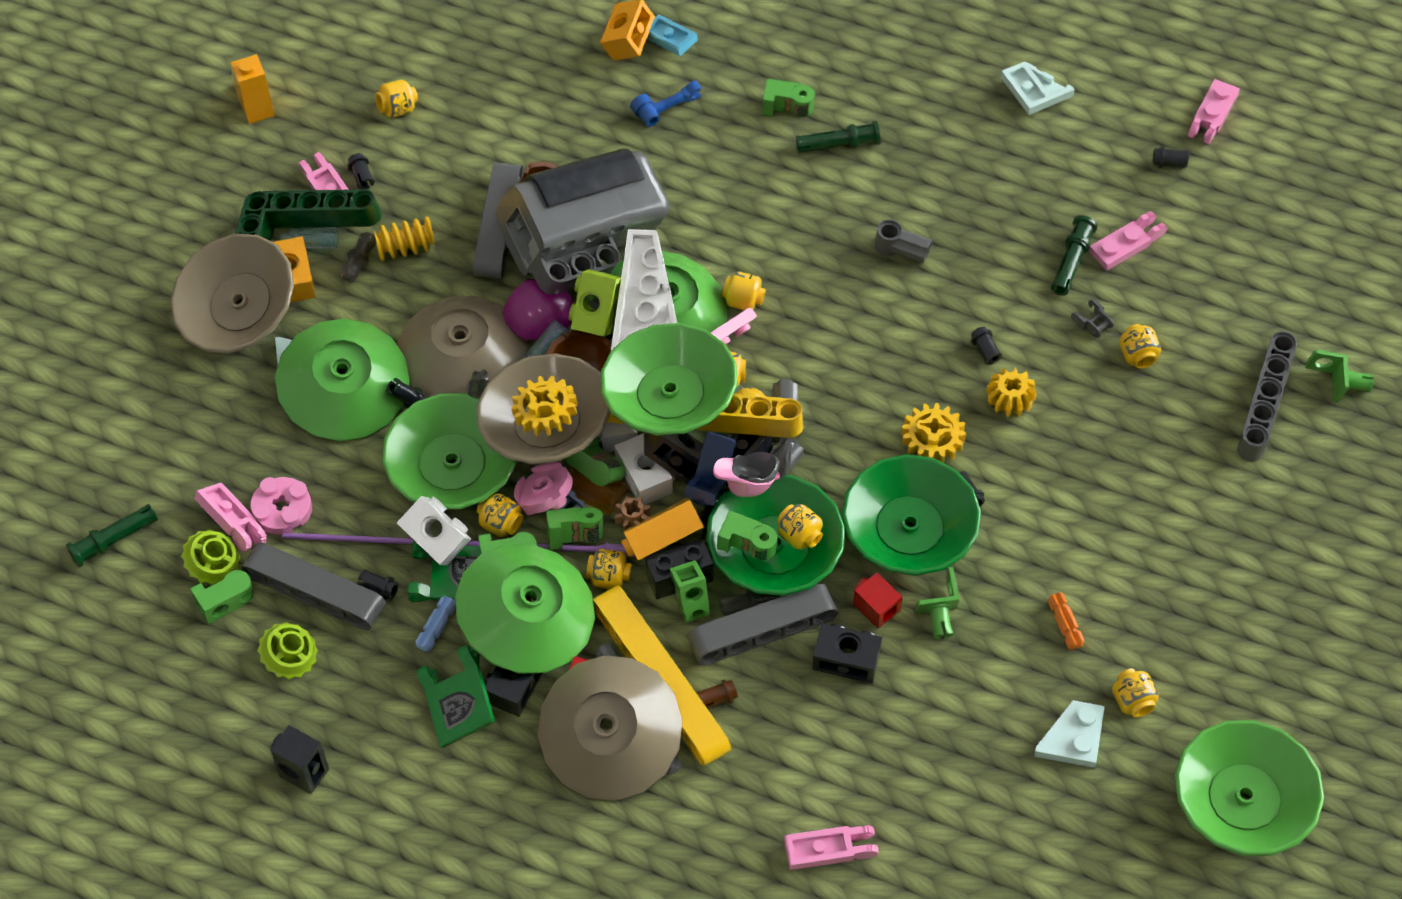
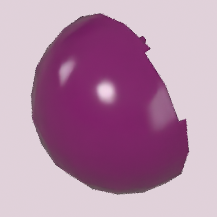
[502,278,574,341]

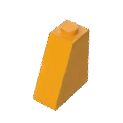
[230,54,275,124]
[621,498,704,560]

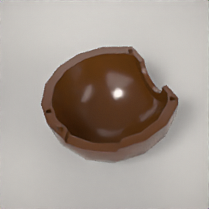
[546,330,612,373]

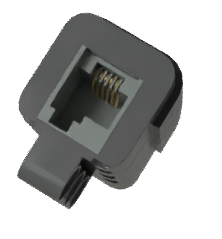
[495,148,670,295]

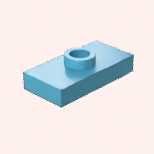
[647,15,698,56]

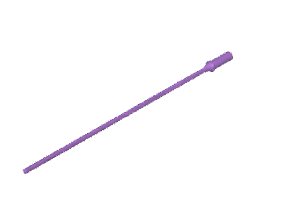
[282,533,635,557]

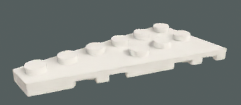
[611,229,677,350]

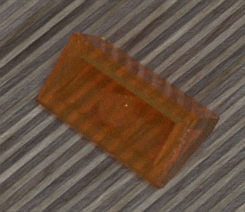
[568,467,630,515]

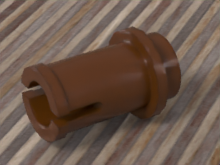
[696,679,738,709]

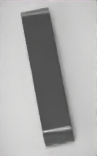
[473,162,523,279]
[1237,331,1297,462]
[241,542,386,630]
[686,584,838,665]

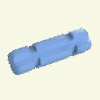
[416,596,456,652]

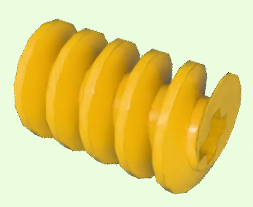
[374,216,435,261]

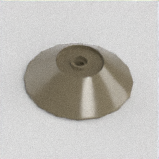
[170,234,294,354]
[398,296,527,398]
[477,353,611,464]
[538,655,682,801]

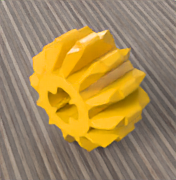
[986,367,1037,418]

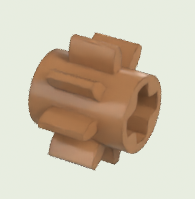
[614,496,651,531]

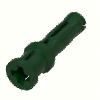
[796,120,881,154]
[1051,215,1098,296]
[66,504,158,568]

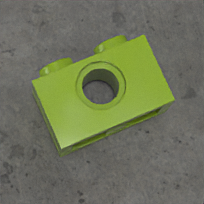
[569,269,621,337]

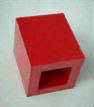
[853,573,902,629]

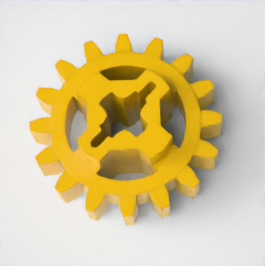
[511,376,578,436]
[901,403,966,463]

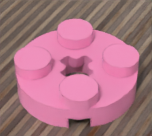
[514,462,573,515]
[251,477,312,535]

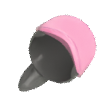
[713,442,794,497]

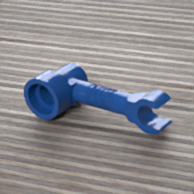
[630,81,702,127]

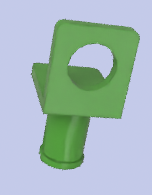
[1305,350,1374,402]
[915,567,960,639]

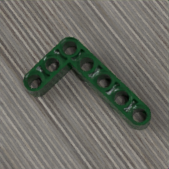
[235,189,382,241]

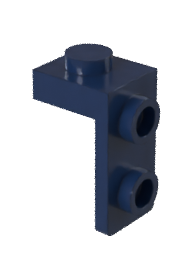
[684,431,736,506]

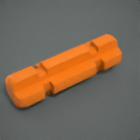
[1048,592,1084,650]

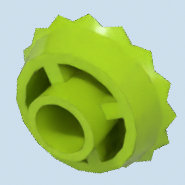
[181,529,241,585]
[257,622,318,679]

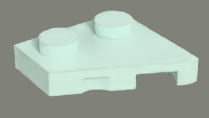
[1001,61,1075,115]
[1034,700,1104,768]

